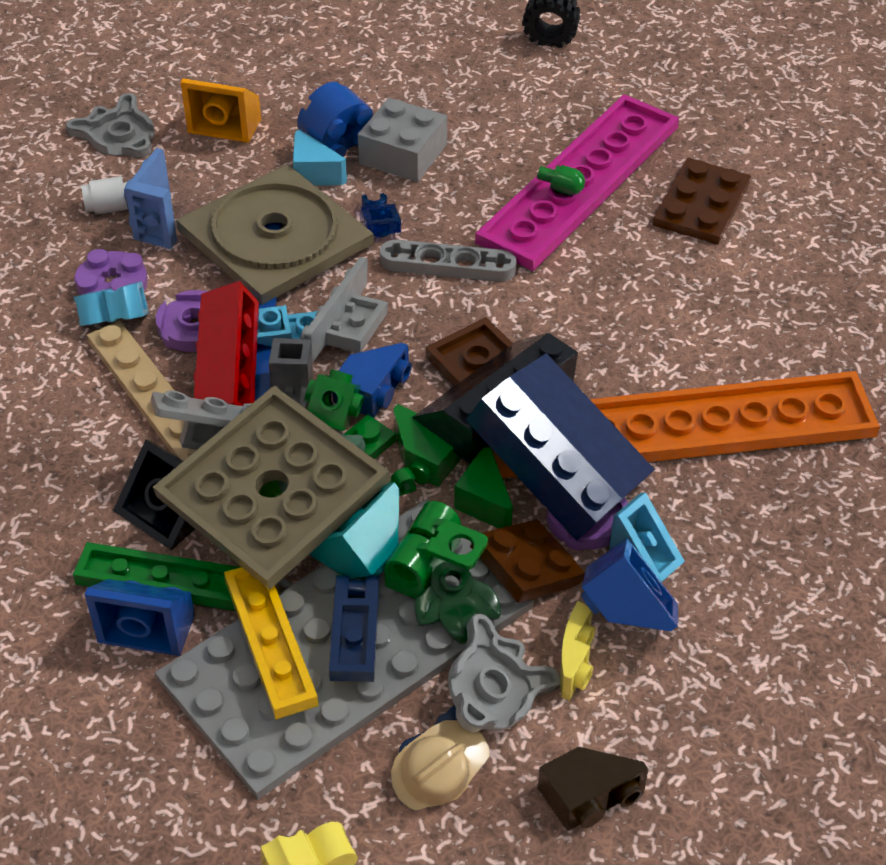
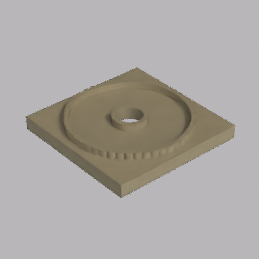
[176,164,374,305]
[153,386,391,590]

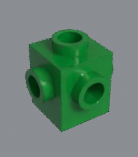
[304,369,364,431]

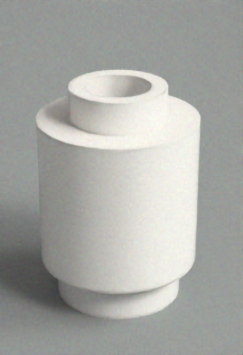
[81,176,128,215]

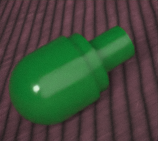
[537,165,585,196]

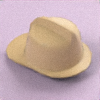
[391,720,490,810]

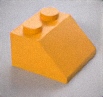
[180,78,261,143]

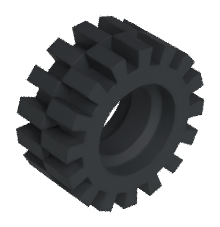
[522,0,580,48]

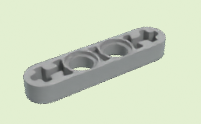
[380,240,516,282]

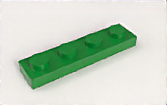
[73,542,240,611]

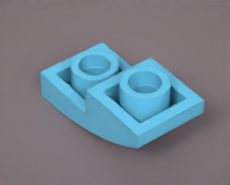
[257,305,317,347]

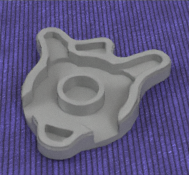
[65,93,155,158]
[448,614,560,732]

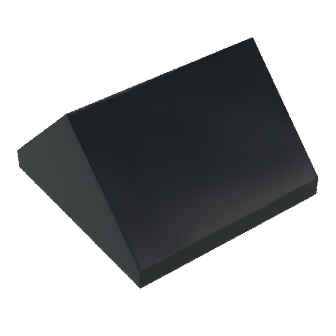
[113,439,195,550]

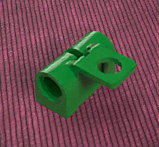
[384,501,488,599]

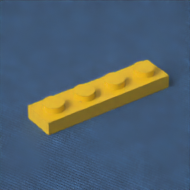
[224,567,319,720]

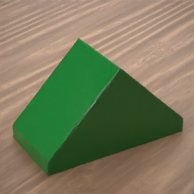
[454,447,513,529]

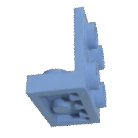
[124,148,177,249]

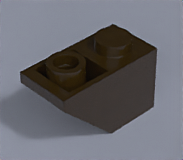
[538,747,648,831]

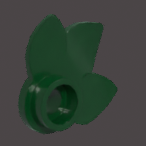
[415,562,501,644]

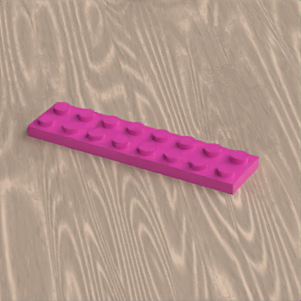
[475,94,679,271]

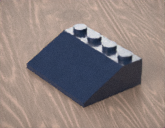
[466,353,655,541]

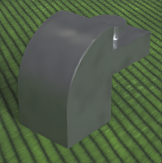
[269,338,313,409]

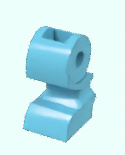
[73,281,149,326]

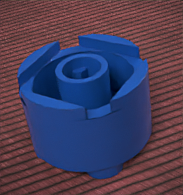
[297,81,373,157]

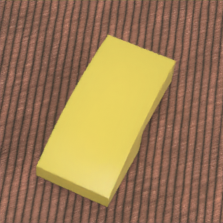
[560,601,596,701]

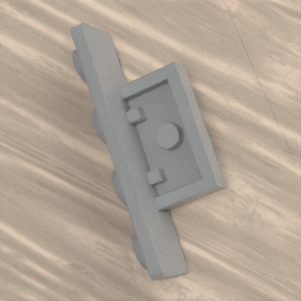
[300,257,388,362]
[151,390,252,450]

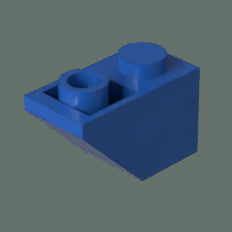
[333,343,412,418]

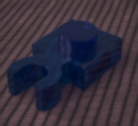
[361,193,401,237]

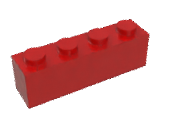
[193,281,259,406]

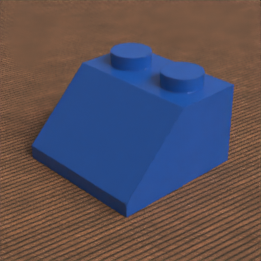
[581,538,678,631]
[85,579,195,656]

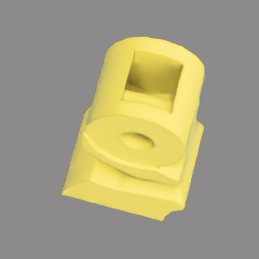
[260,822,358,865]

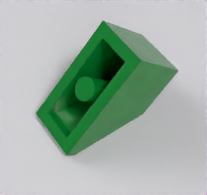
[393,404,462,487]

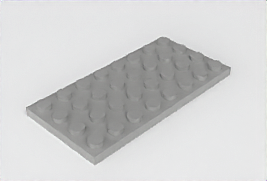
[155,499,534,800]

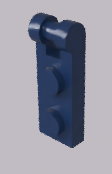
[329,575,380,682]

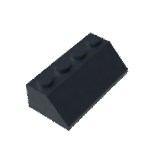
[412,333,578,464]

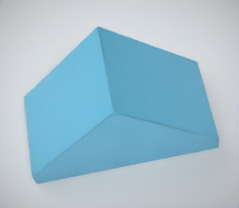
[293,129,347,186]
[609,492,685,582]

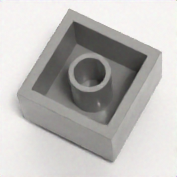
[358,97,447,182]

